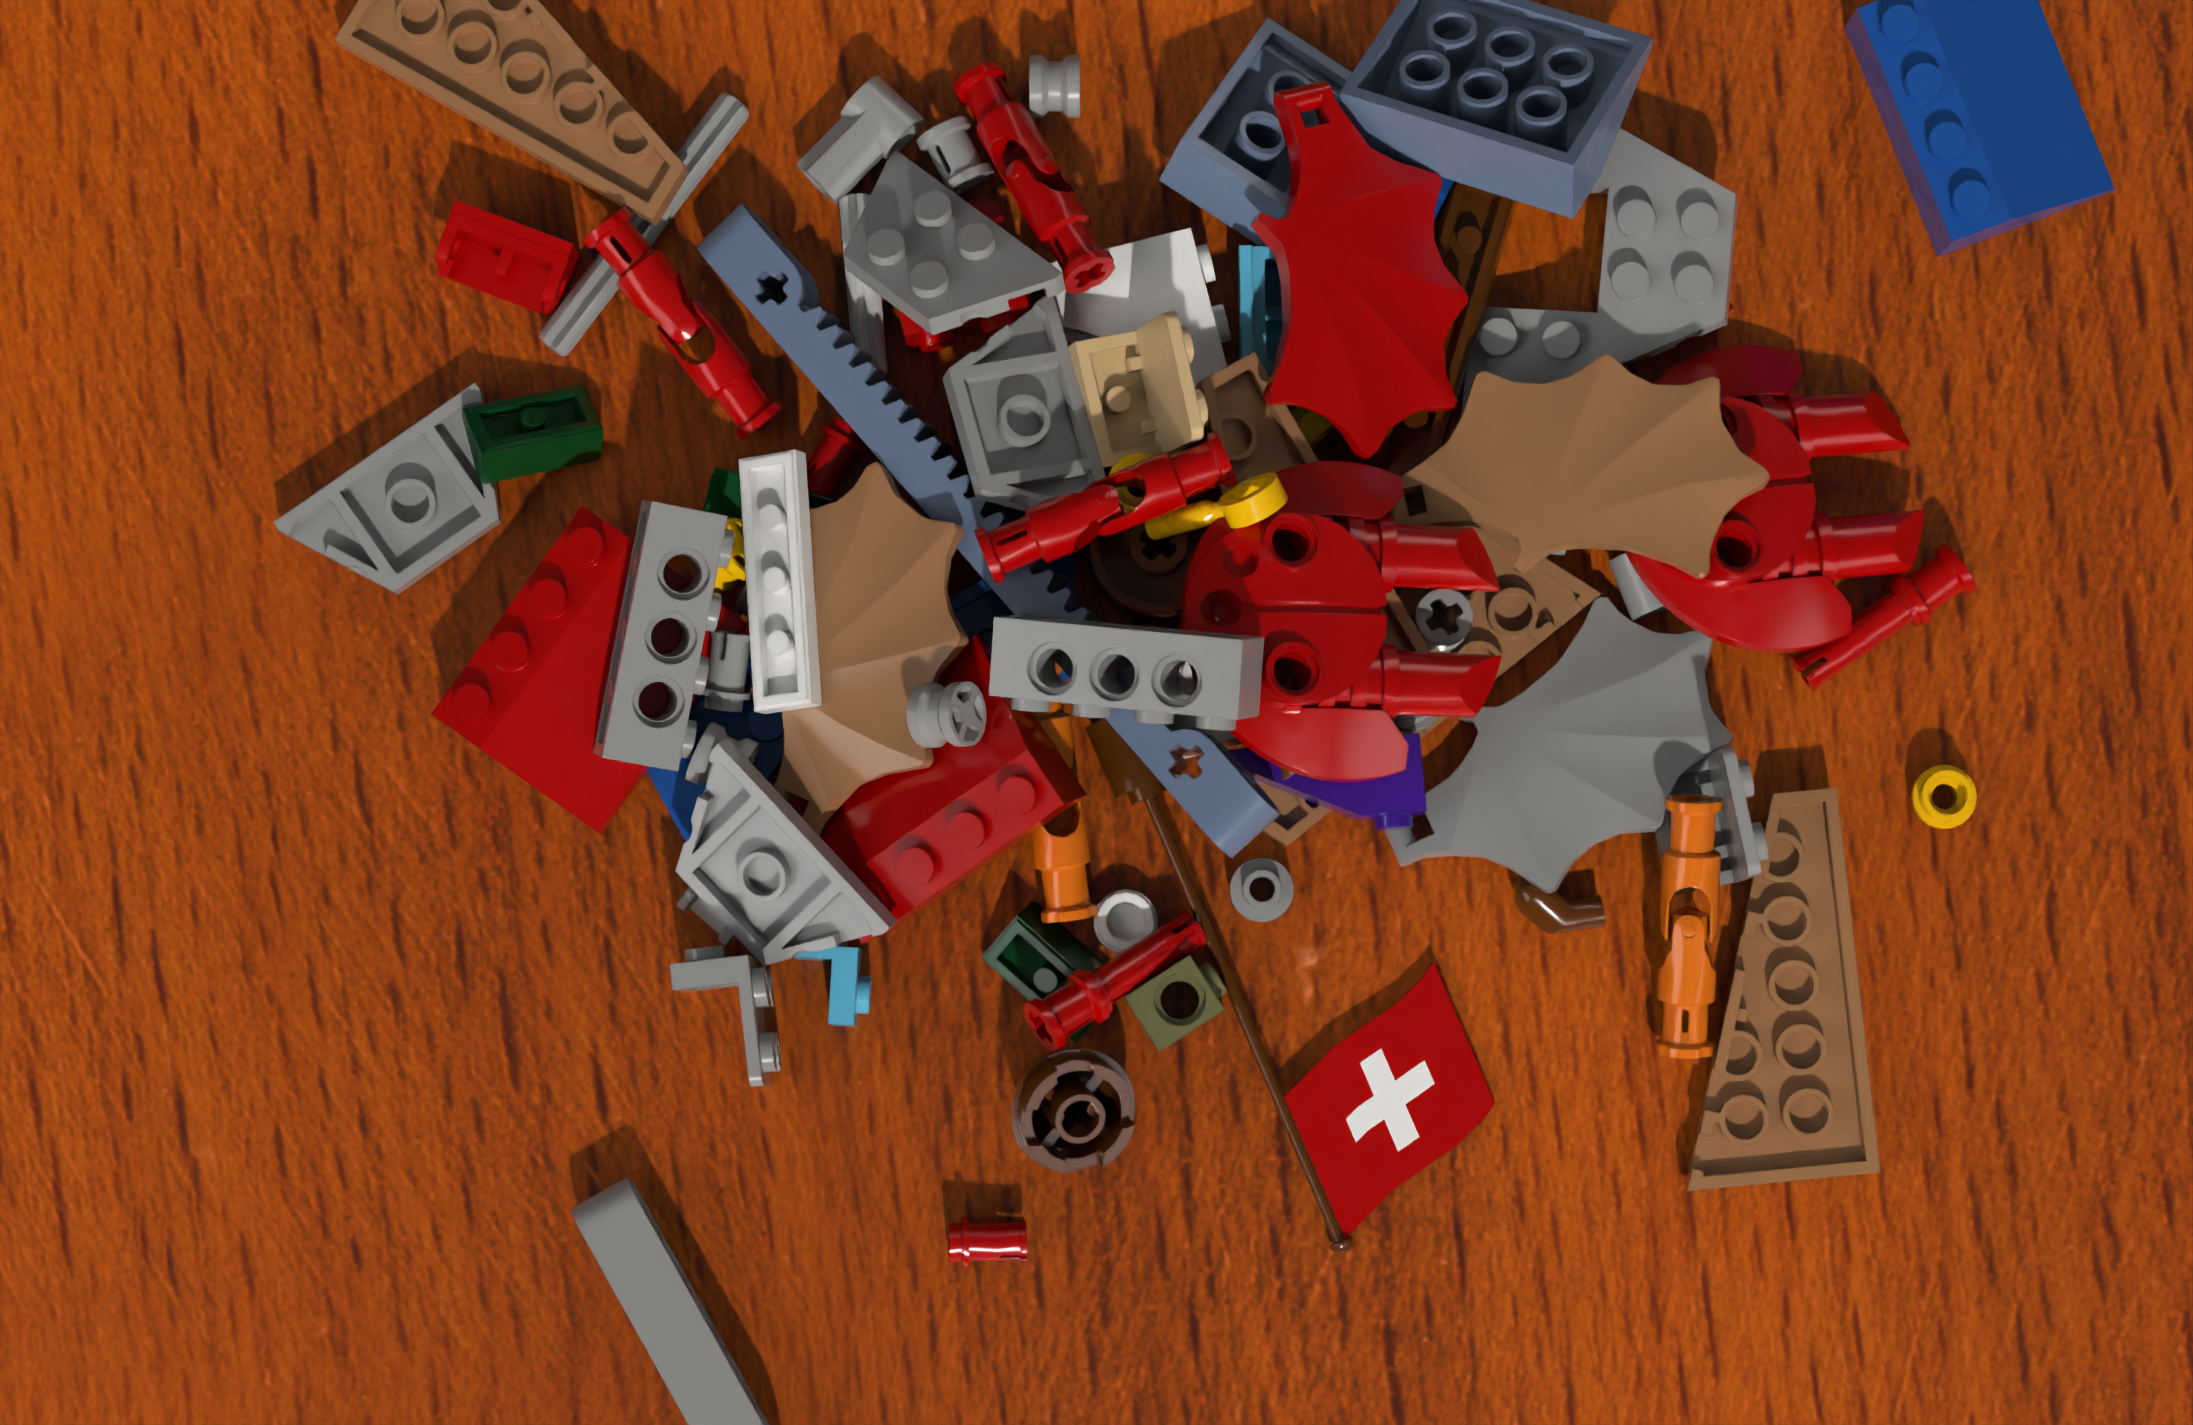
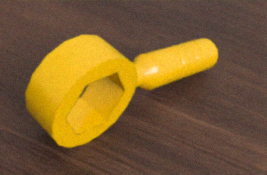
[1145,472,1288,540]

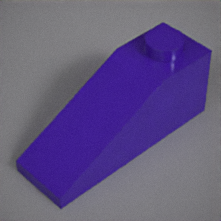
[1228,733,1427,831]

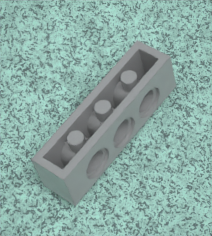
[593,500,734,772]
[989,614,1264,731]

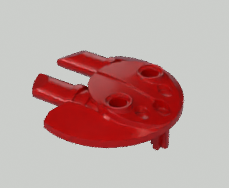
[1625,345,1924,653]
[1178,461,1502,782]

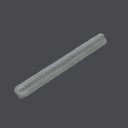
[539,92,749,356]

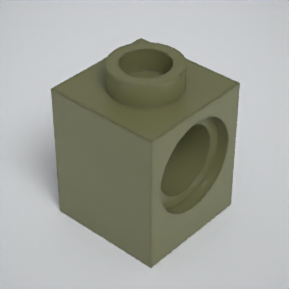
[1124,955,1228,1053]

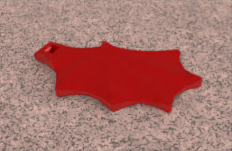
[1251,80,1469,461]

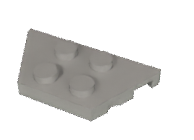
[843,150,1066,335]
[942,296,1106,512]
[273,383,502,595]
[675,738,898,966]

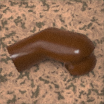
[1514,876,1605,934]

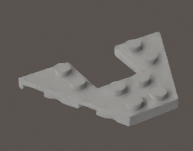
[1461,128,1738,417]

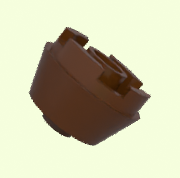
[1011,1049,1136,1173]

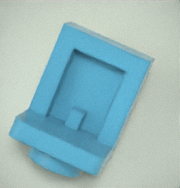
[794,941,872,1027]

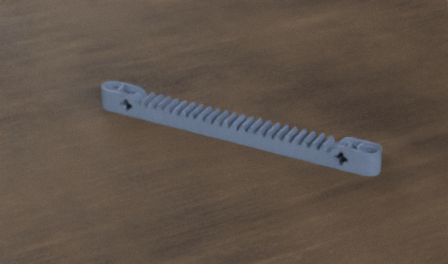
[696,203,1281,858]

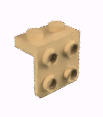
[1068,311,1208,470]

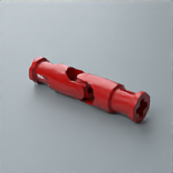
[953,61,1115,294]
[582,206,786,442]
[974,430,1238,584]

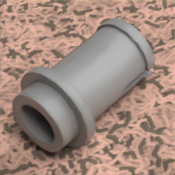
[702,630,751,712]

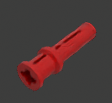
[1790,543,1977,691]
[1023,911,1206,1053]

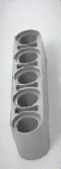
[571,1176,770,1425]

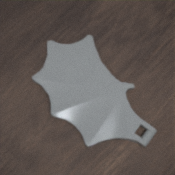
[1384,597,1733,893]

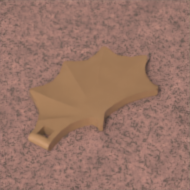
[1384,354,1770,579]
[750,462,969,836]

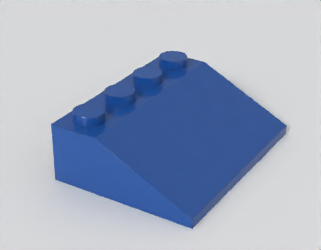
[1845,0,2115,257]

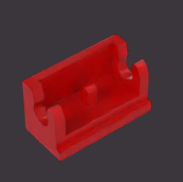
[434,200,581,318]

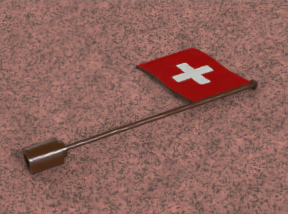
[1085,718,1495,1254]

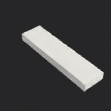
[739,449,822,714]

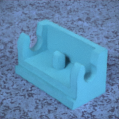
[1237,245,1283,377]

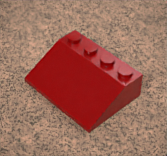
[431,505,749,834]
[792,634,1087,944]

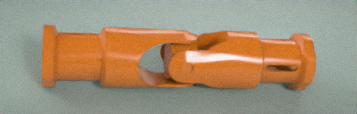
[1030,662,1098,923]
[1655,794,1723,1059]

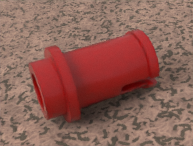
[807,416,867,499]
[948,1216,1027,1268]

